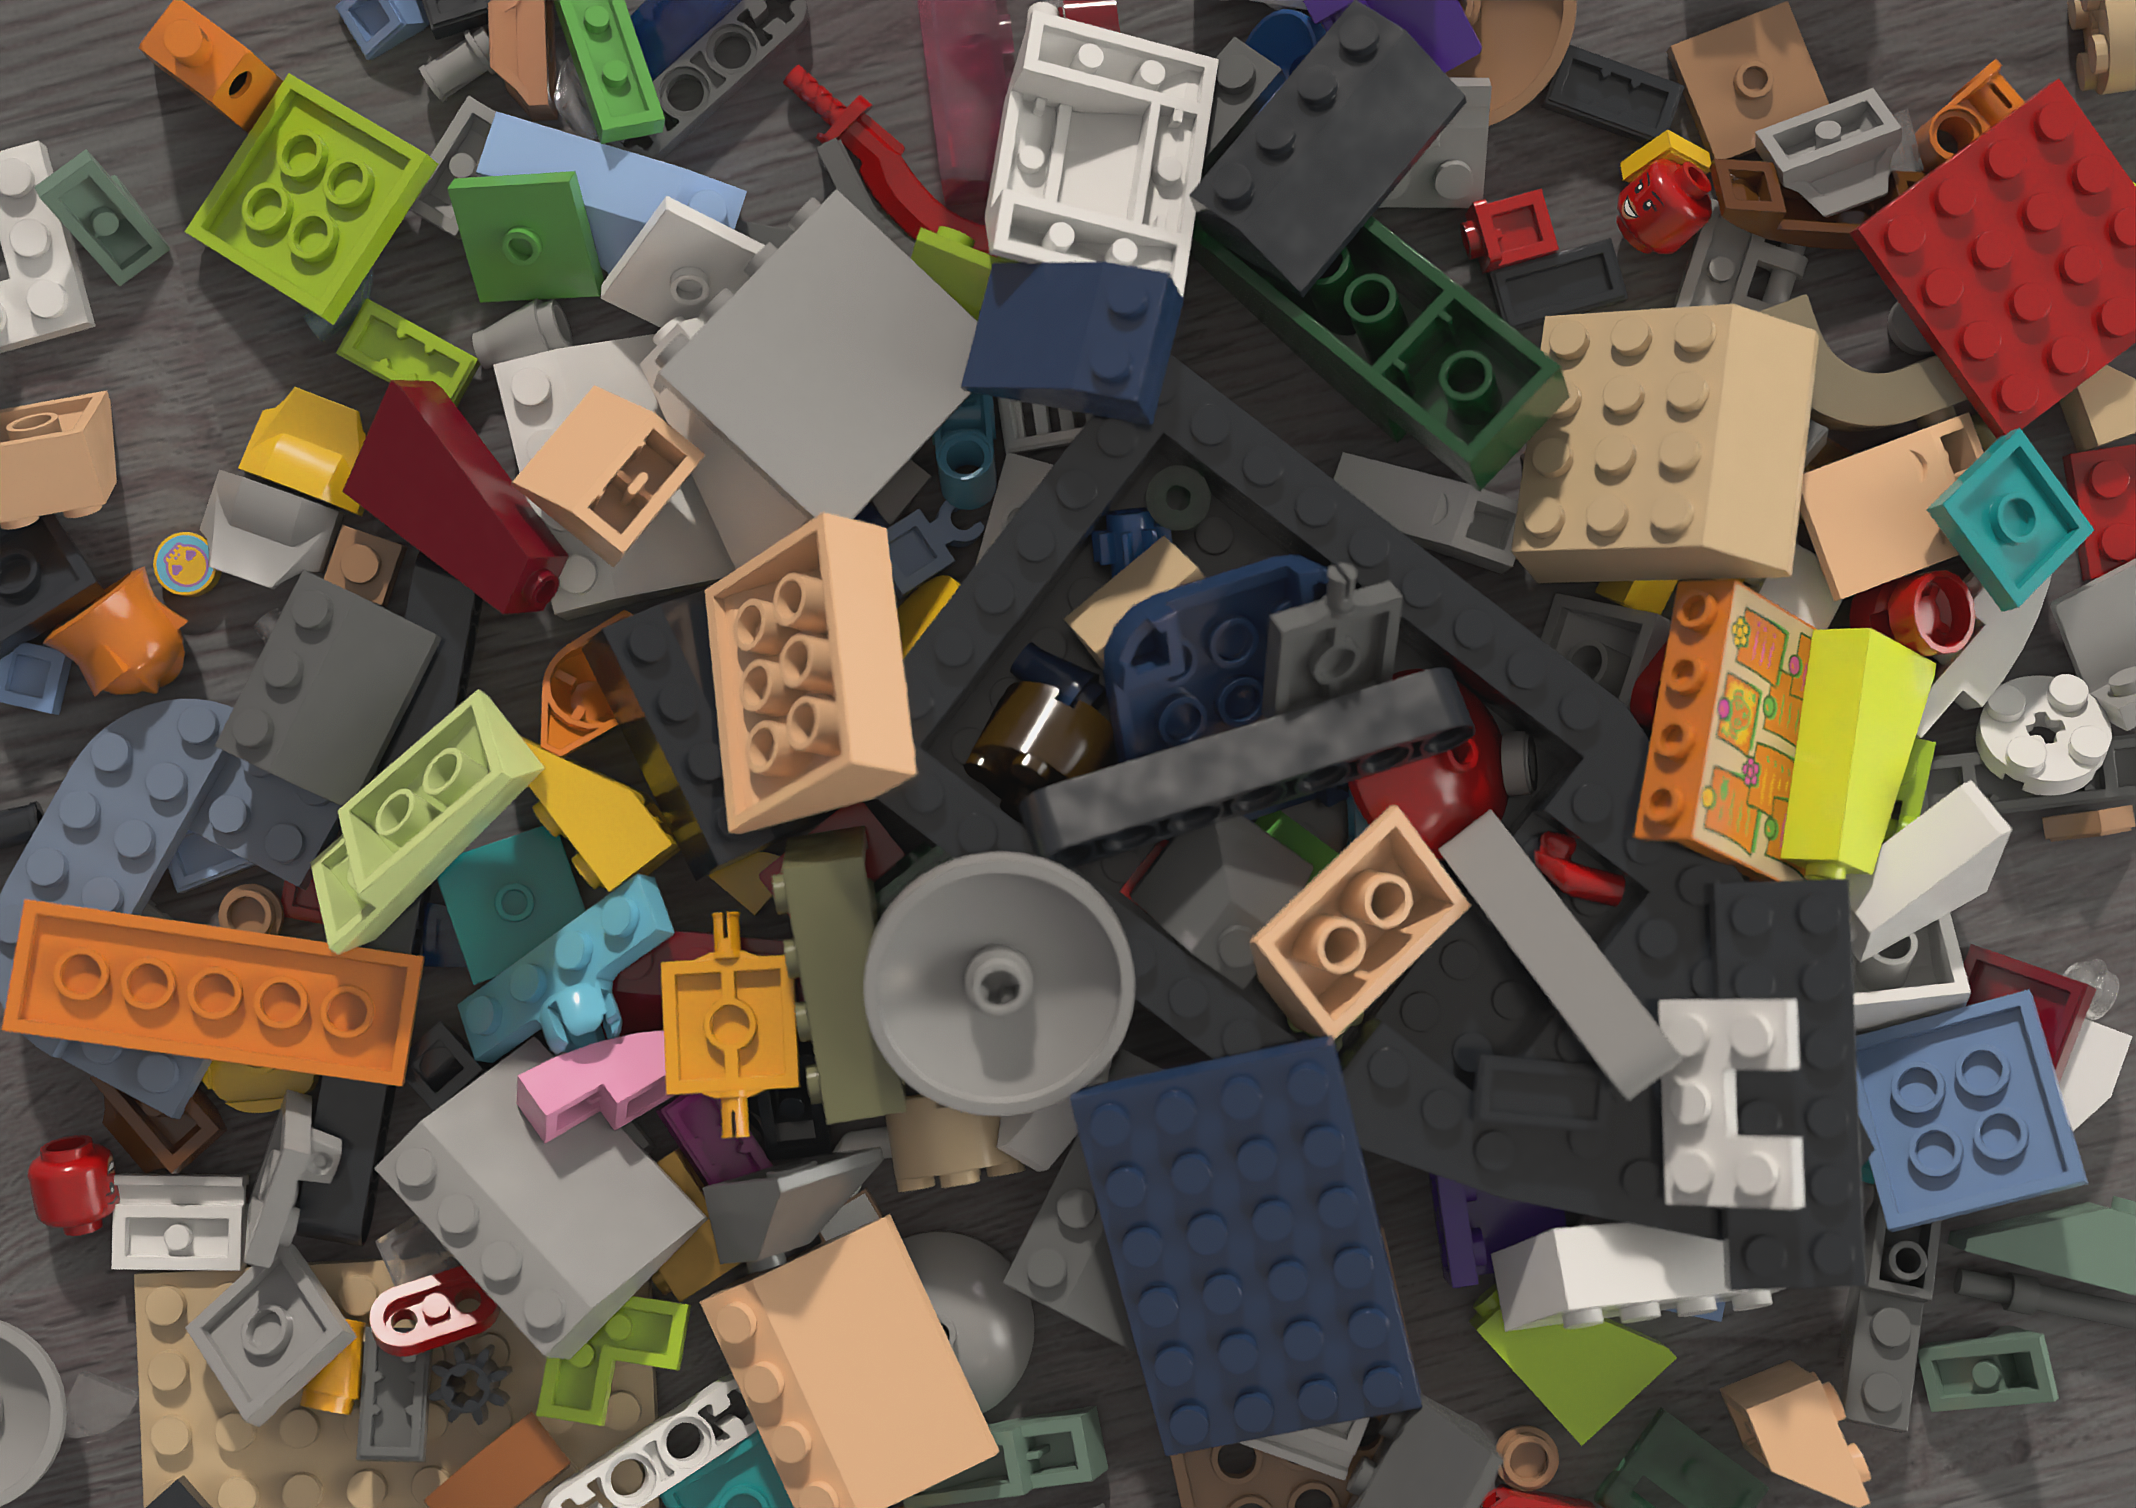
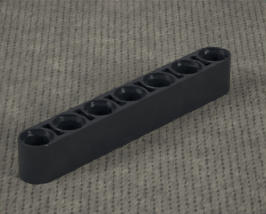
[1018,668,1476,869]

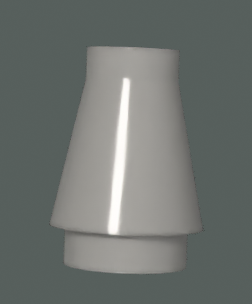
[472,298,573,369]

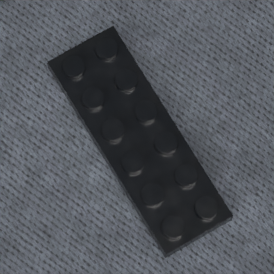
[1709,879,1866,1291]

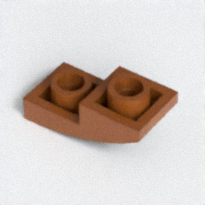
[424,1411,571,1508]

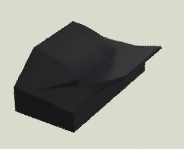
[747,1040,832,1161]

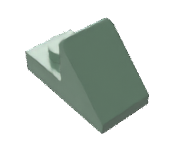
[34,149,171,287]
[1918,1325,2059,1412]

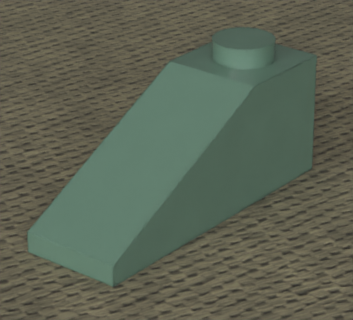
[1947,1196,2136,1296]

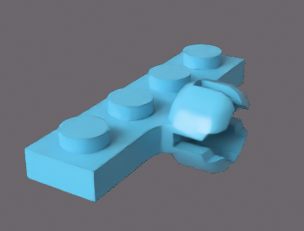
[457,873,674,1063]

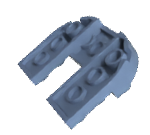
[0,699,342,1119]

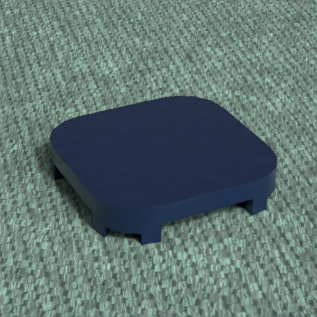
[1103,554,1350,841]

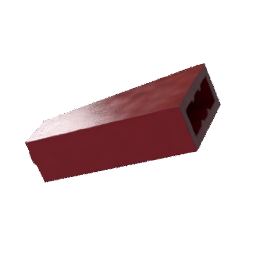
[342,380,569,614]

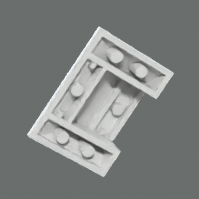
[985,10,1219,297]

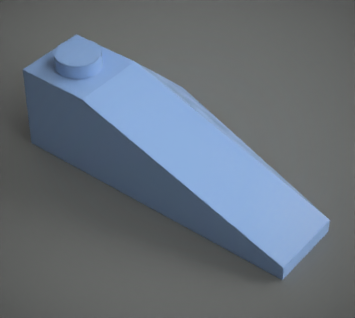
[476,111,747,274]

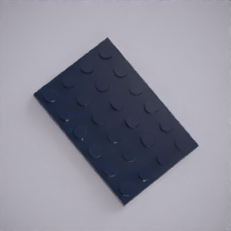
[1070,1035,1422,1457]

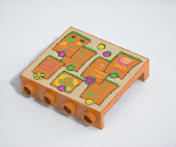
[1634,579,1818,882]

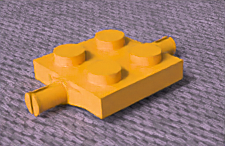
[661,912,801,1138]

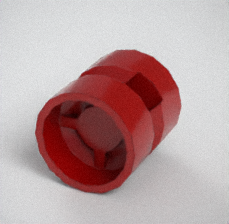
[1849,570,1976,656]

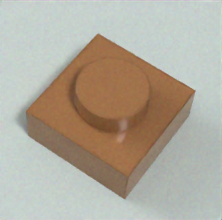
[324,525,407,607]

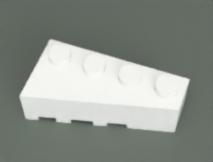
[1491,1222,1784,1332]

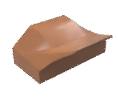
[488,0,558,121]

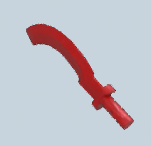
[783,65,997,258]

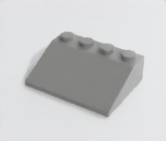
[374,1036,708,1359]

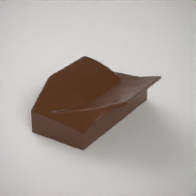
[90,1075,228,1174]

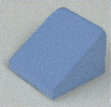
[335,0,430,60]

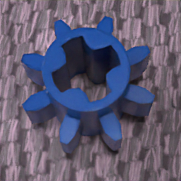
[1092,507,1173,578]

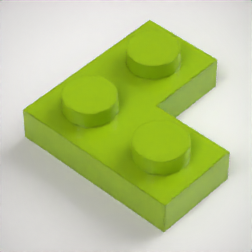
[536,1296,691,1426]

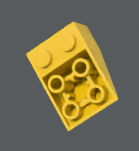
[519,735,680,892]

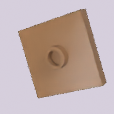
[1666,1,1829,163]

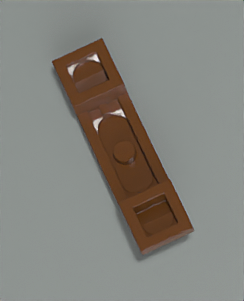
[1710,158,1929,249]

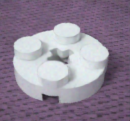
[1976,674,2112,795]

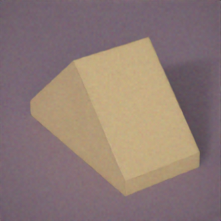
[2059,365,2136,452]

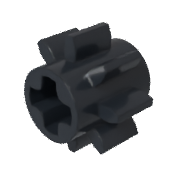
[429,1342,513,1425]

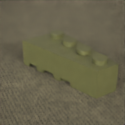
[772,825,907,1124]

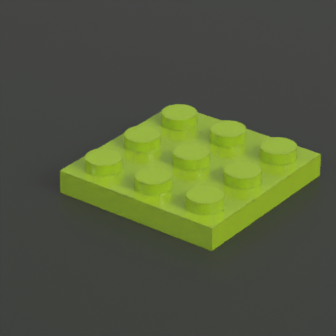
[185,73,439,325]

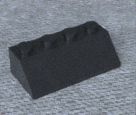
[1189,0,1467,298]

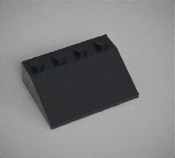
[582,590,843,881]

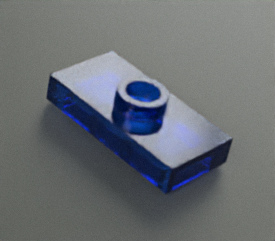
[630,0,742,82]

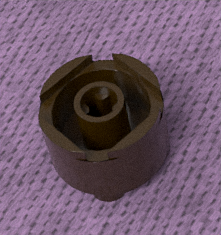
[964,681,1116,824]

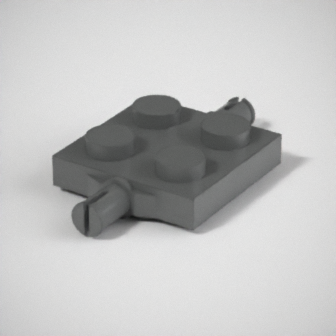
[1261,563,1403,719]

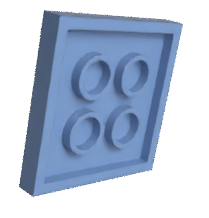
[1856,990,2088,1232]

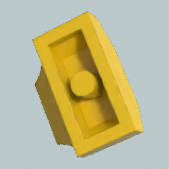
[238,387,366,516]

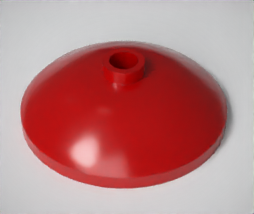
[1348,669,1509,861]

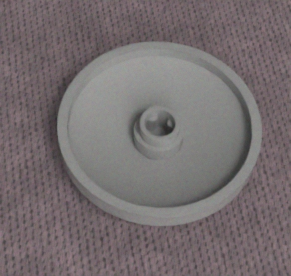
[864,852,1135,1116]

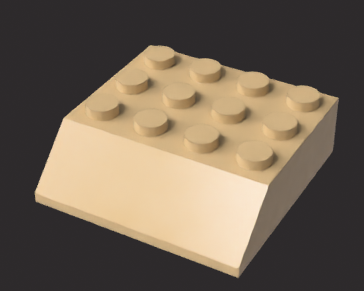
[1511,304,1819,583]

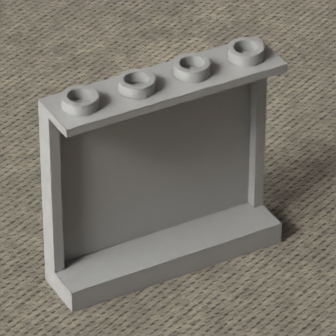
[653,189,977,521]

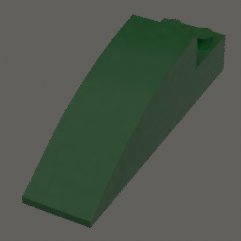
[1190,121,1570,492]

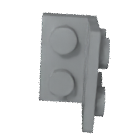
[2050,559,2136,731]

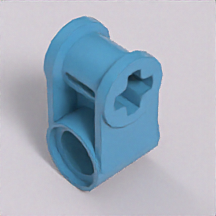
[932,393,997,510]

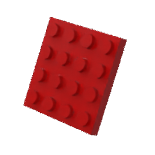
[1849,78,2136,439]

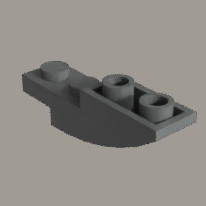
[1838,1183,1942,1433]

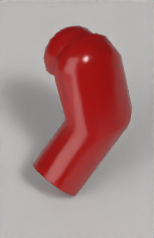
[1534,831,1625,907]

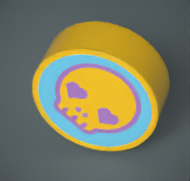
[153,532,222,597]

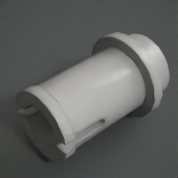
[419,27,496,102]

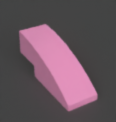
[516,1030,674,1144]

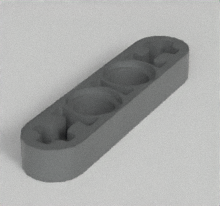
[610,0,809,161]

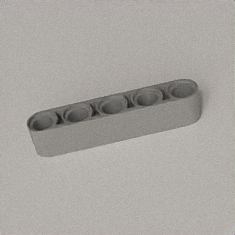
[1438,809,1684,1101]

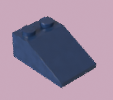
[961,261,1183,425]

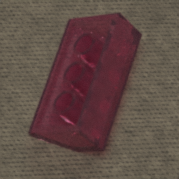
[917,0,1014,207]

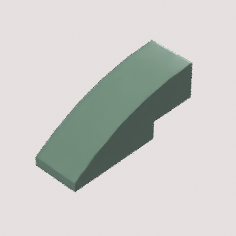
[903,1406,1108,1508]

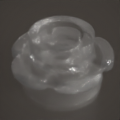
[2063,959,2119,1020]

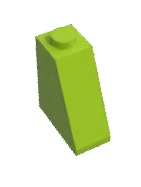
[1469,1283,1677,1446]

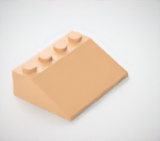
[705,512,916,834]
[700,1214,1000,1508]

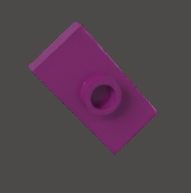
[655,1093,773,1187]

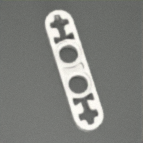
[541,1374,758,1508]

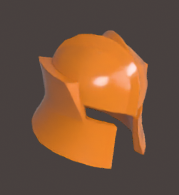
[43,566,189,697]

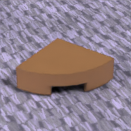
[2042,805,2136,842]

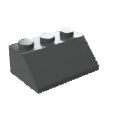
[215,570,442,806]

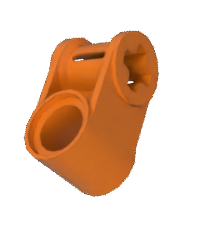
[1910,59,2025,173]

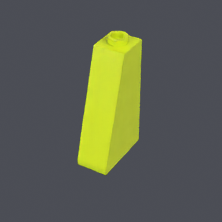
[1780,628,1936,880]

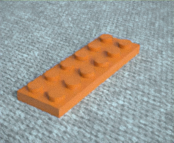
[2,899,425,1086]

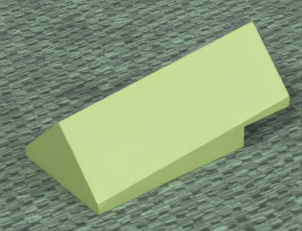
[310,689,545,954]

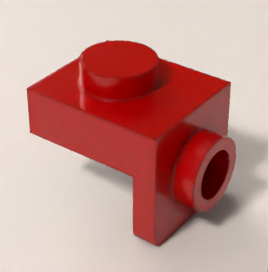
[1460,189,1559,274]

